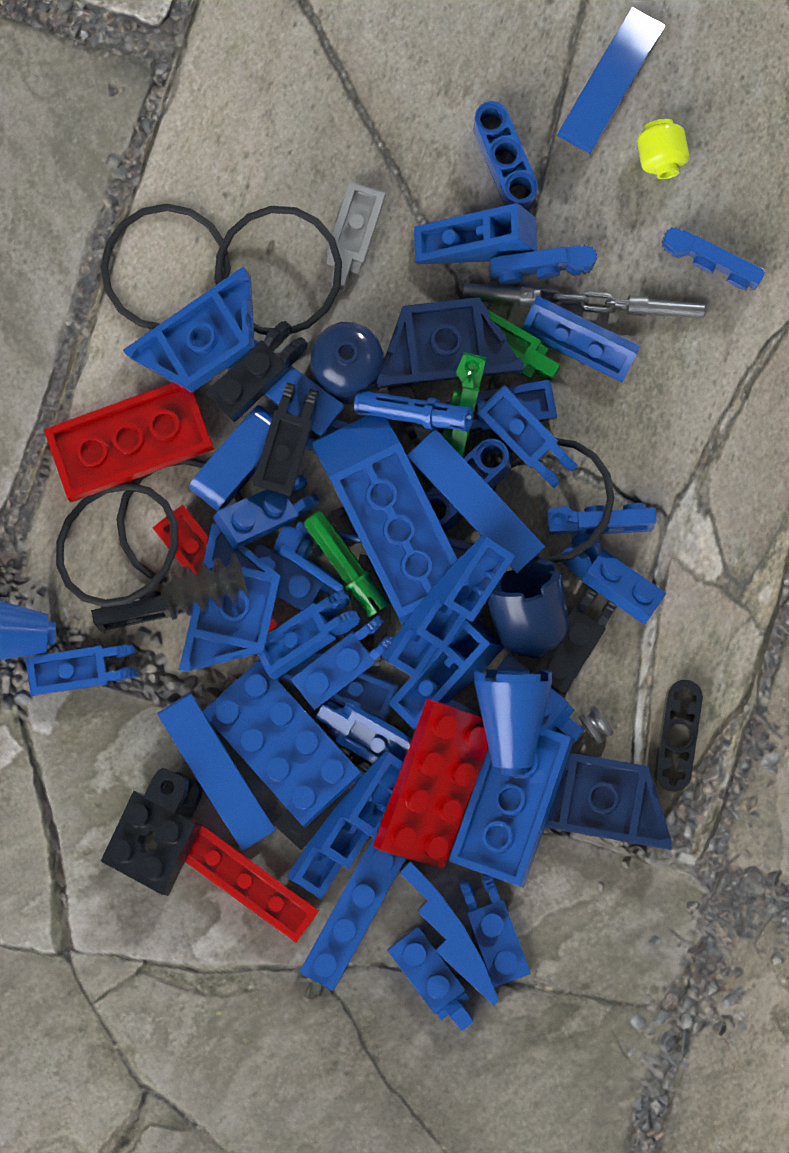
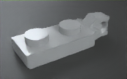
[326,181,386,291]

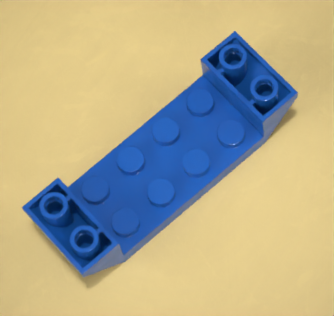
[311,415,483,627]

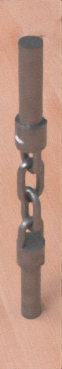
[463,283,705,319]

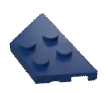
[123,267,255,393]
[179,524,280,672]

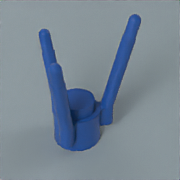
[274,521,361,592]

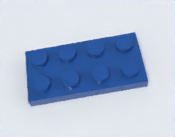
[203,660,363,827]
[449,727,575,888]

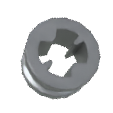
[578,705,614,745]

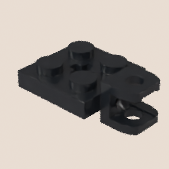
[101,768,203,896]

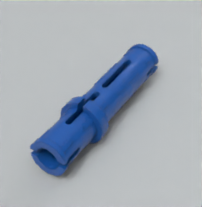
[354,390,473,432]

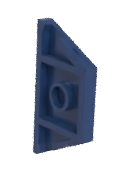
[376,297,525,388]
[545,753,673,850]

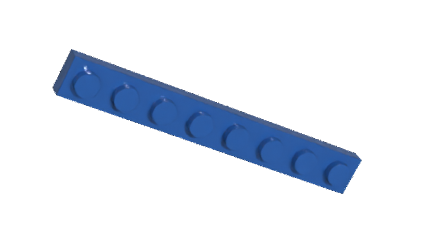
[299,700,482,991]

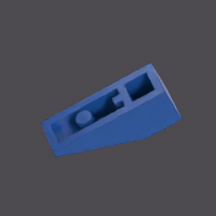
[414,203,538,264]
[388,619,504,730]

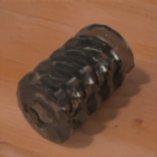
[162,553,249,620]

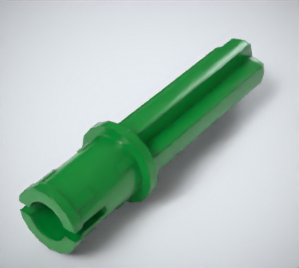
[304,511,389,617]

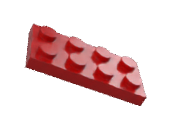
[43,382,215,503]
[373,698,488,869]

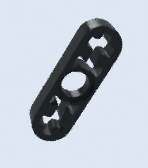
[654,680,703,792]

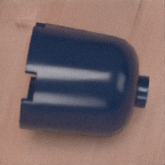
[311,322,385,405]
[487,559,569,658]

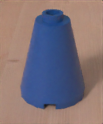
[0,601,56,660]
[474,669,552,775]

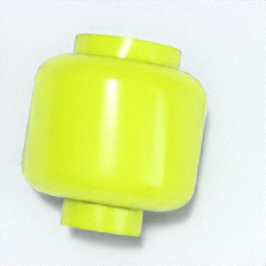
[637,119,690,179]

